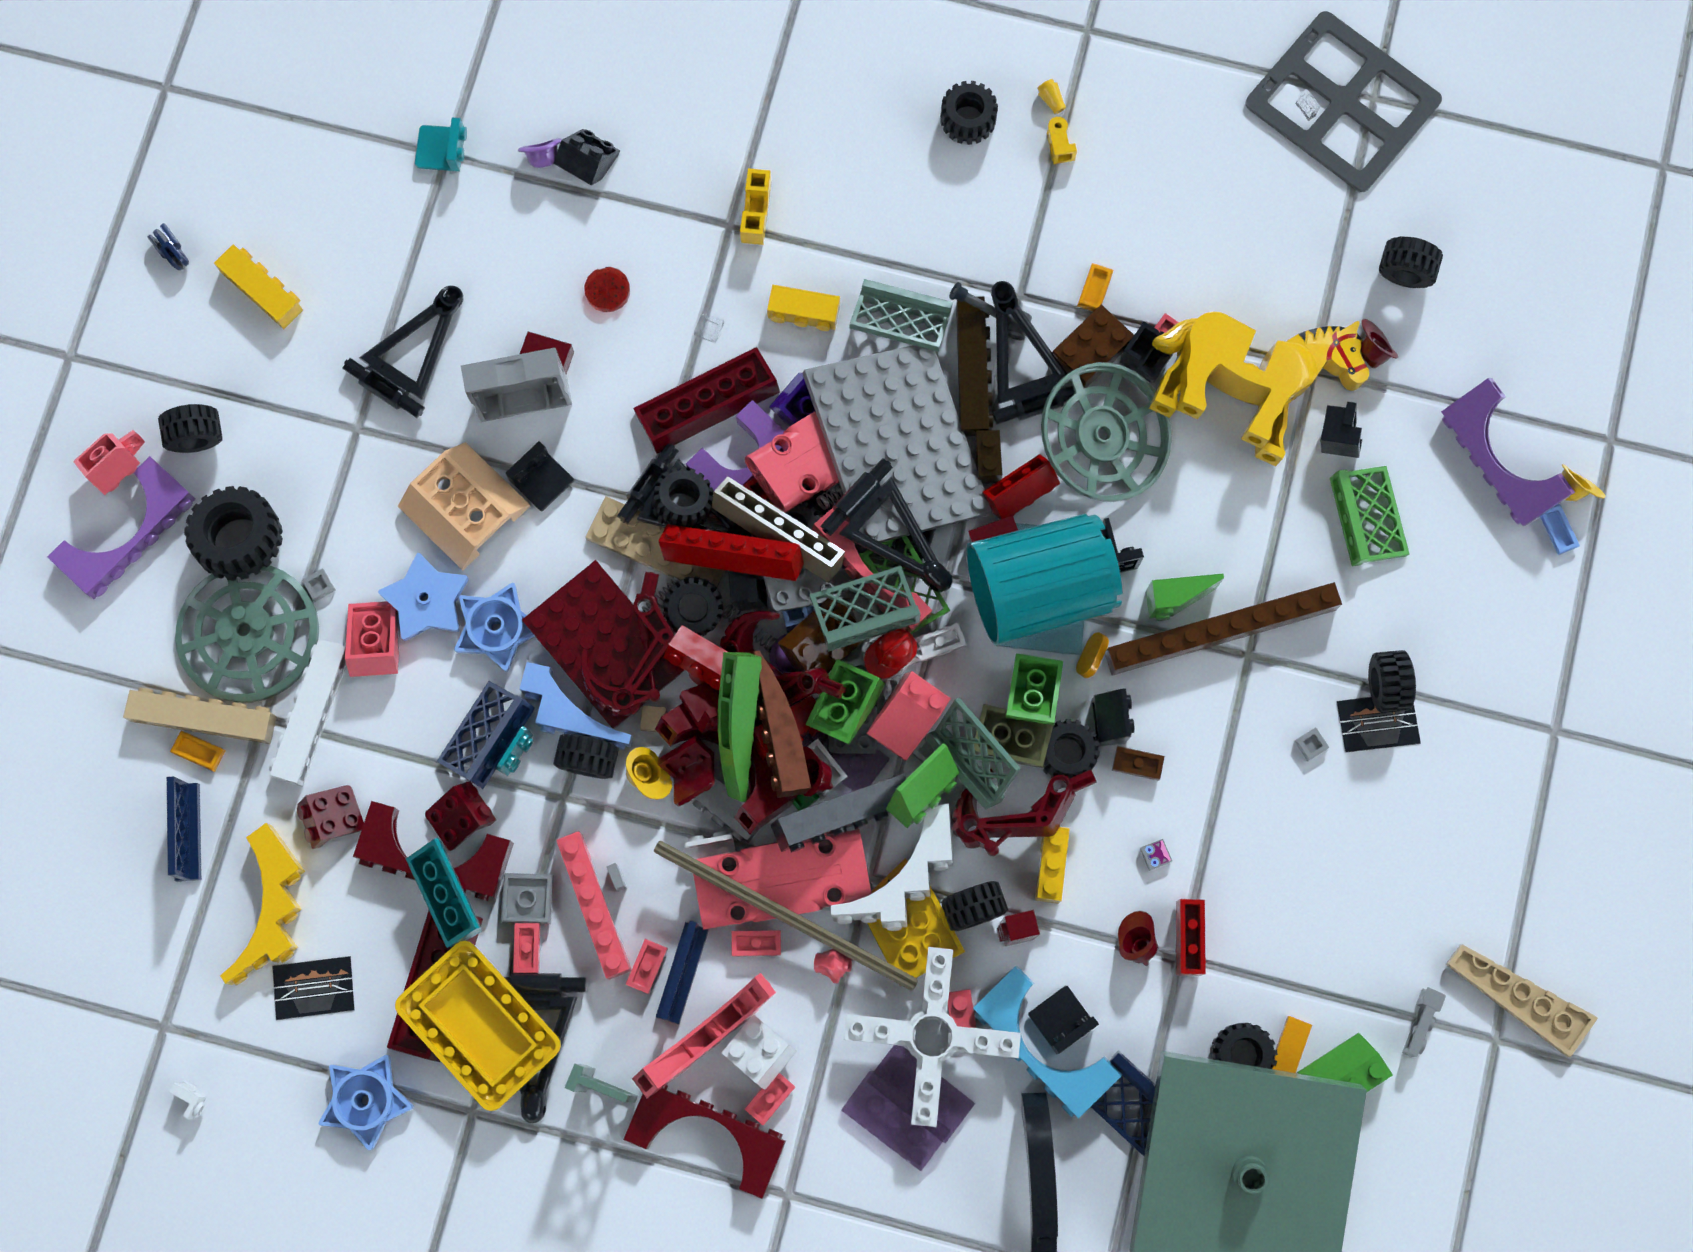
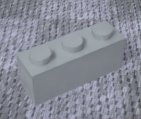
[692,778,759,843]

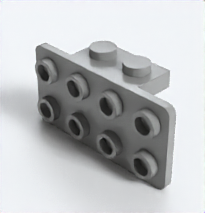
[763,564,860,612]

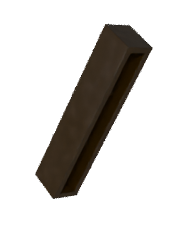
[956,296,993,436]

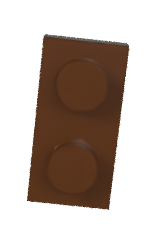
[1112,746,1165,781]

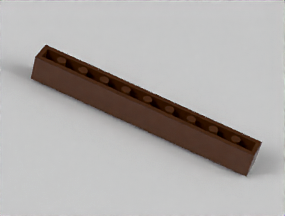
[1105,582,1342,676]

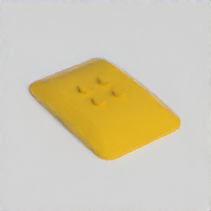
[395,941,561,1111]

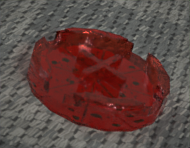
[584,267,630,312]

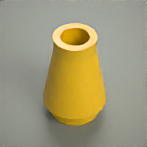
[1037,79,1066,115]

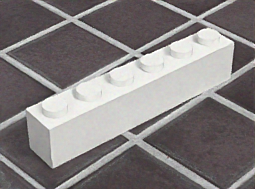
[269,639,346,787]

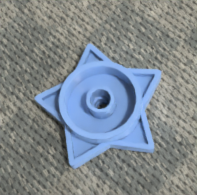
[378,553,469,641]
[454,583,534,672]
[319,1055,414,1150]

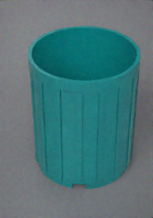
[966,514,1123,646]

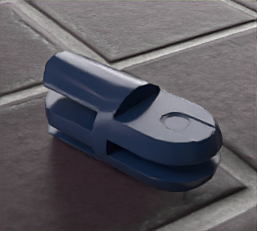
[147,223,189,270]

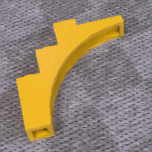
[220,823,305,985]

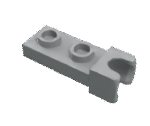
[1402,987,1446,1057]

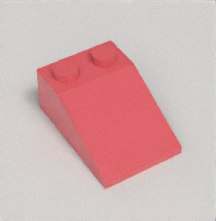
[345,601,399,677]
[866,671,951,761]

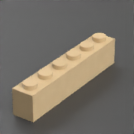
[123,687,277,744]

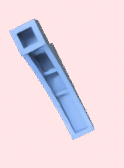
[519,662,633,750]

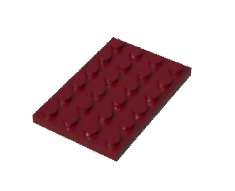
[522,560,685,729]

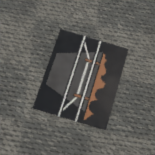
[1337,697,1421,753]
[273,956,355,1020]

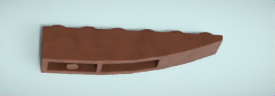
[753,650,811,798]

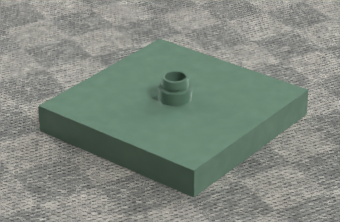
[1130,1051,1367,1252]

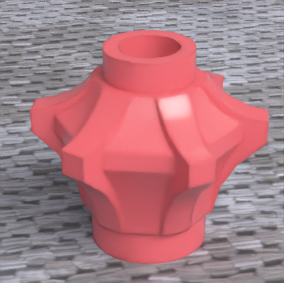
[814,949,852,984]

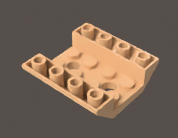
[398,442,530,571]

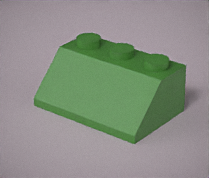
[886,743,959,829]
[1297,1033,1393,1092]

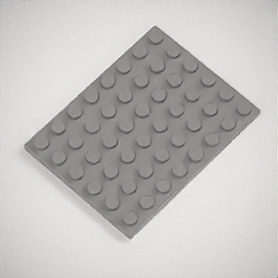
[802,341,992,542]

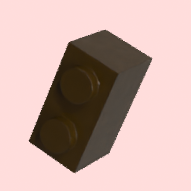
[975,430,1003,484]

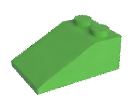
[1146,573,1224,621]
[1006,653,1063,725]
[806,659,886,745]

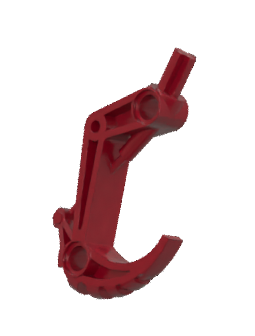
[581,572,674,718]
[720,611,845,705]
[952,768,1097,856]

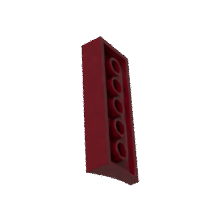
[633,347,780,454]
[387,910,483,1062]

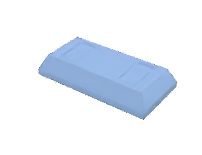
[1540,504,1580,555]

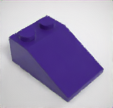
[769,373,815,426]

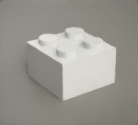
[721,1014,797,1090]

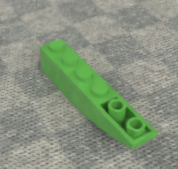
[718,652,762,802]

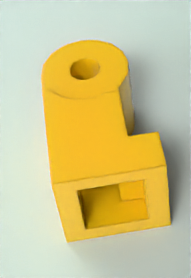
[1047,117,1077,164]

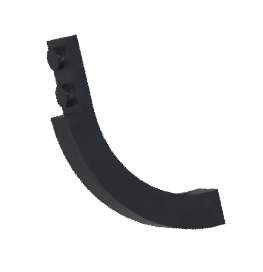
[1021,1092,1058,1252]

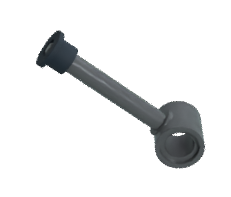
[949,282,1032,340]

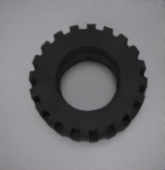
[184,486,283,581]

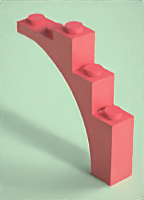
[632,973,776,1098]

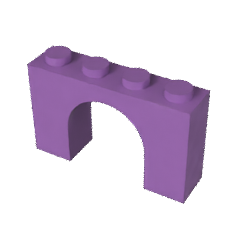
[686,400,784,492]

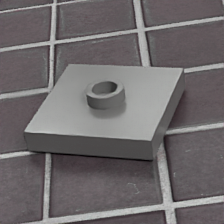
[501,873,554,924]

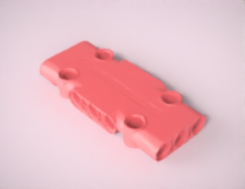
[745,412,839,513]
[693,829,871,930]

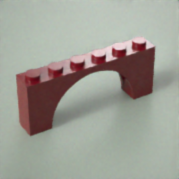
[655,703,797,835]
[353,801,514,901]
[623,1085,786,1199]

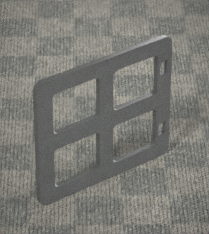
[1245,11,1442,192]

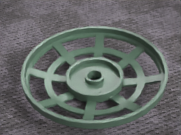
[1041,362,1172,502]
[175,565,319,703]

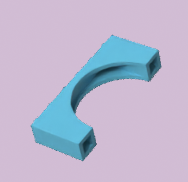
[973,966,1122,1119]

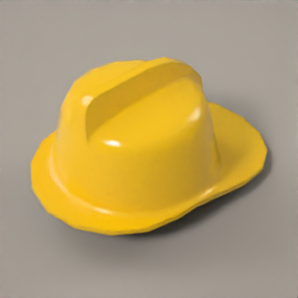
[1562,464,1606,501]
[626,747,672,800]

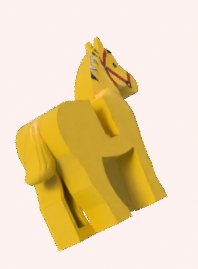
[1149,311,1369,466]

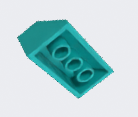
[406,838,482,948]

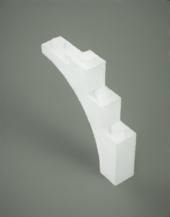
[831,804,953,931]

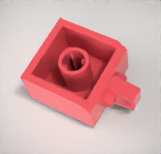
[73,430,145,495]

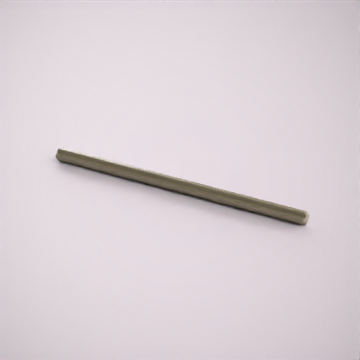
[654,841,918,991]

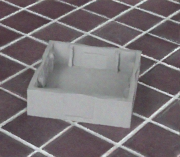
[461,348,572,422]

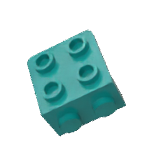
[415,117,467,172]
[496,726,534,776]

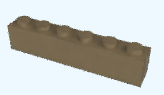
[712,476,845,583]

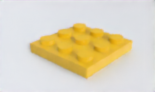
[867,886,965,986]

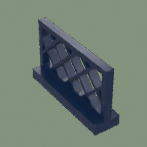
[436,681,535,789]
[166,776,202,882]
[656,921,709,1025]
[1091,1050,1156,1156]

